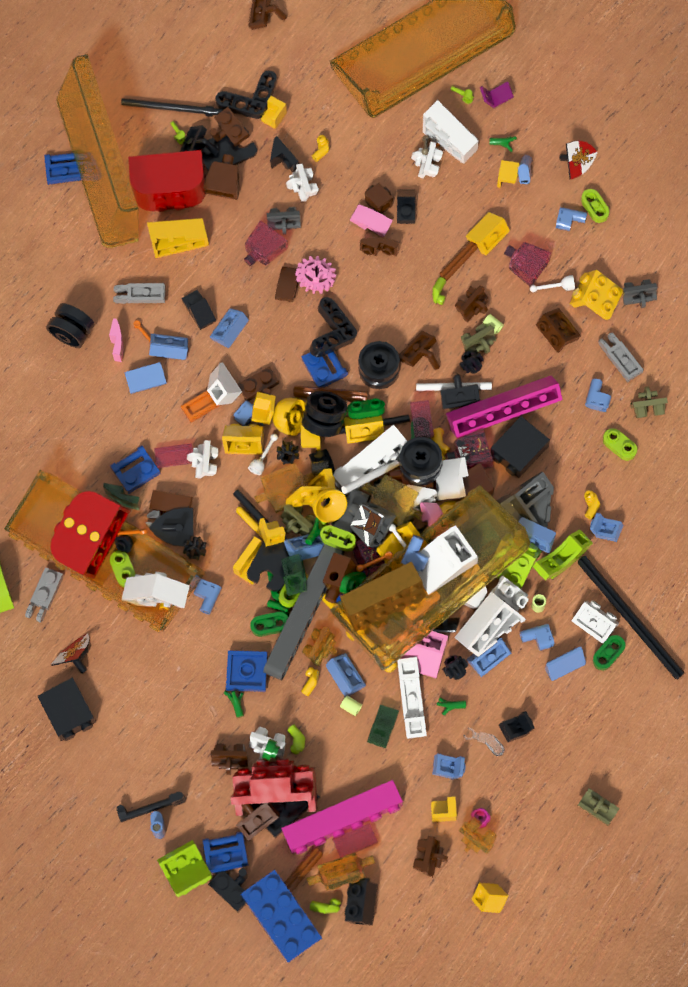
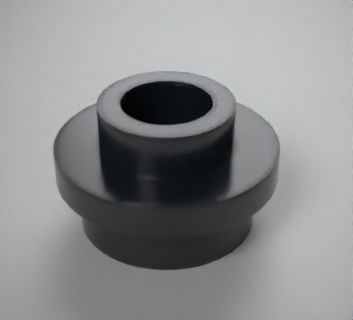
[115,535,134,553]

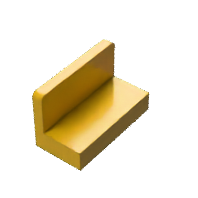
[466,212,510,256]
[344,416,384,444]
[233,537,262,585]

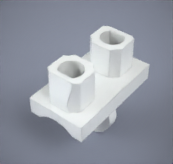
[411,141,443,178]
[286,164,318,202]
[187,440,218,479]
[491,576,529,611]
[249,727,286,760]

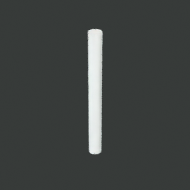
[416,382,492,391]
[341,460,399,494]

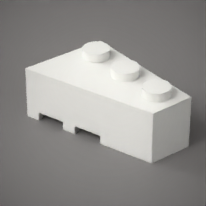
[423,100,478,164]
[121,572,190,608]
[454,592,526,657]

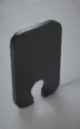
[199,127,257,171]
[247,537,296,592]

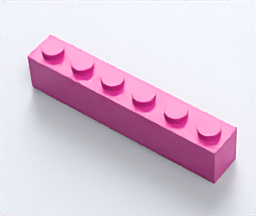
[446,375,563,438]
[282,780,403,855]

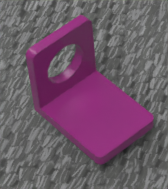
[480,82,514,108]

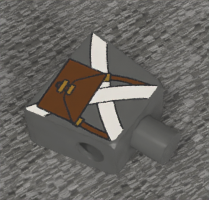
[349,503,396,547]

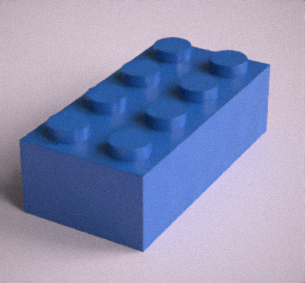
[240,870,322,963]

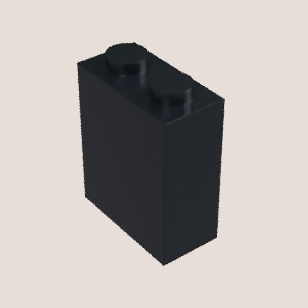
[490,416,550,478]
[37,677,96,741]

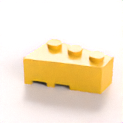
[147,218,209,258]

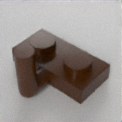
[248,0,287,30]
[210,107,250,147]
[399,331,440,370]
[237,366,279,401]
[236,803,280,841]

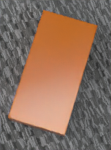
[181,391,220,423]

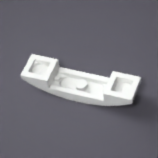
[397,657,427,739]

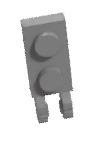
[113,283,165,304]
[598,332,643,382]
[25,567,64,622]

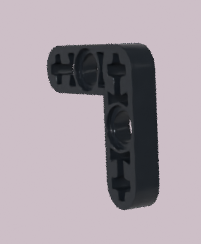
[215,71,277,119]
[309,297,357,357]

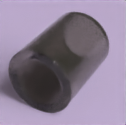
[311,460,330,476]

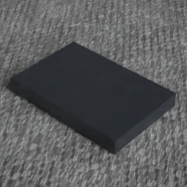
[251,782,320,838]

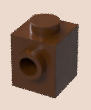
[365,183,393,214]

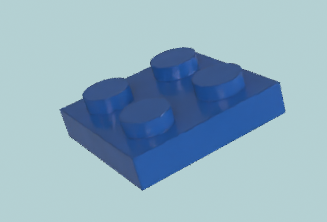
[226,650,268,692]

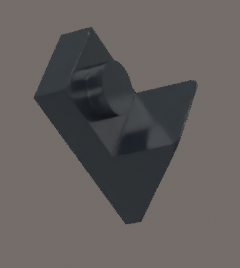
[270,136,299,173]
[397,189,415,224]
[181,289,216,330]

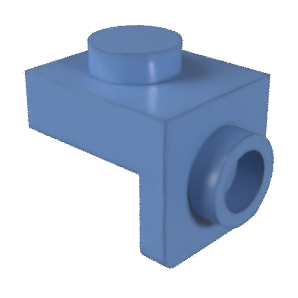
[590,513,624,542]
[432,754,466,779]

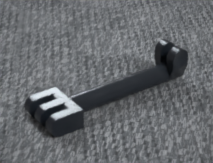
[116,792,186,823]

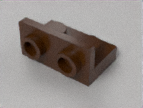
[536,308,581,353]

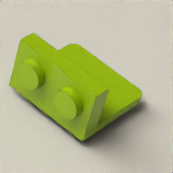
[487,533,542,589]
[157,840,213,897]

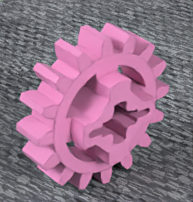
[295,256,336,294]

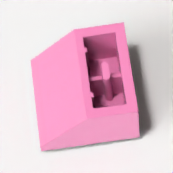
[401,625,448,679]

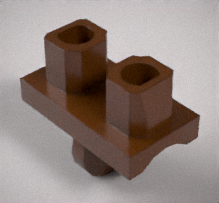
[455,285,488,322]
[211,743,248,775]
[413,836,448,877]

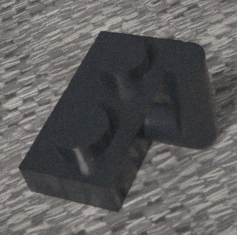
[180,125,219,155]
[440,372,480,409]
[208,868,248,913]

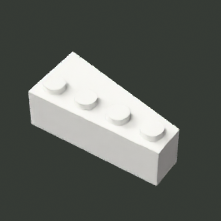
[333,425,407,497]

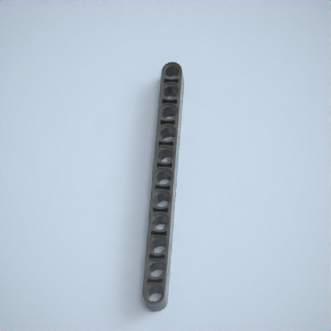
[263,489,371,681]

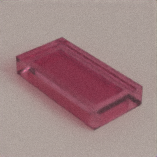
[410,400,434,438]
[154,443,193,468]
[333,823,378,859]

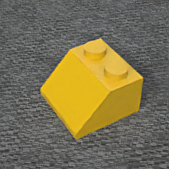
[222,424,264,455]

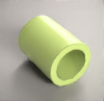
[482,314,504,334]
[531,594,546,613]
[340,695,362,716]

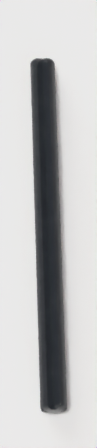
[578,556,684,680]

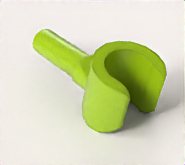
[451,86,474,104]
[171,121,186,145]

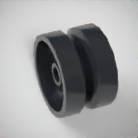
[46,303,95,348]
[358,341,400,389]
[302,391,348,437]
[400,437,442,486]

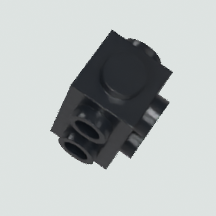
[345,877,378,926]

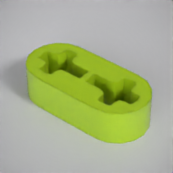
[320,525,356,552]

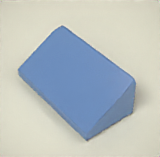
[210,308,248,348]
[149,333,188,360]
[125,362,167,394]
[515,517,556,553]
[284,534,324,562]
[467,637,511,677]
[545,646,586,681]
[326,653,366,697]

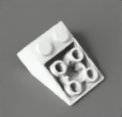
[417,525,478,595]

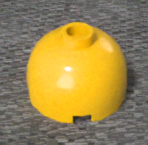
[272,397,305,436]

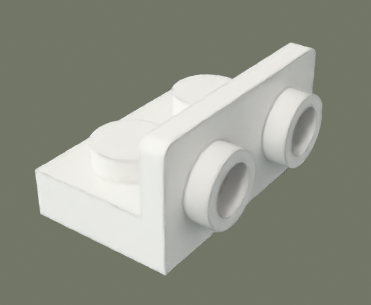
[572,600,619,643]

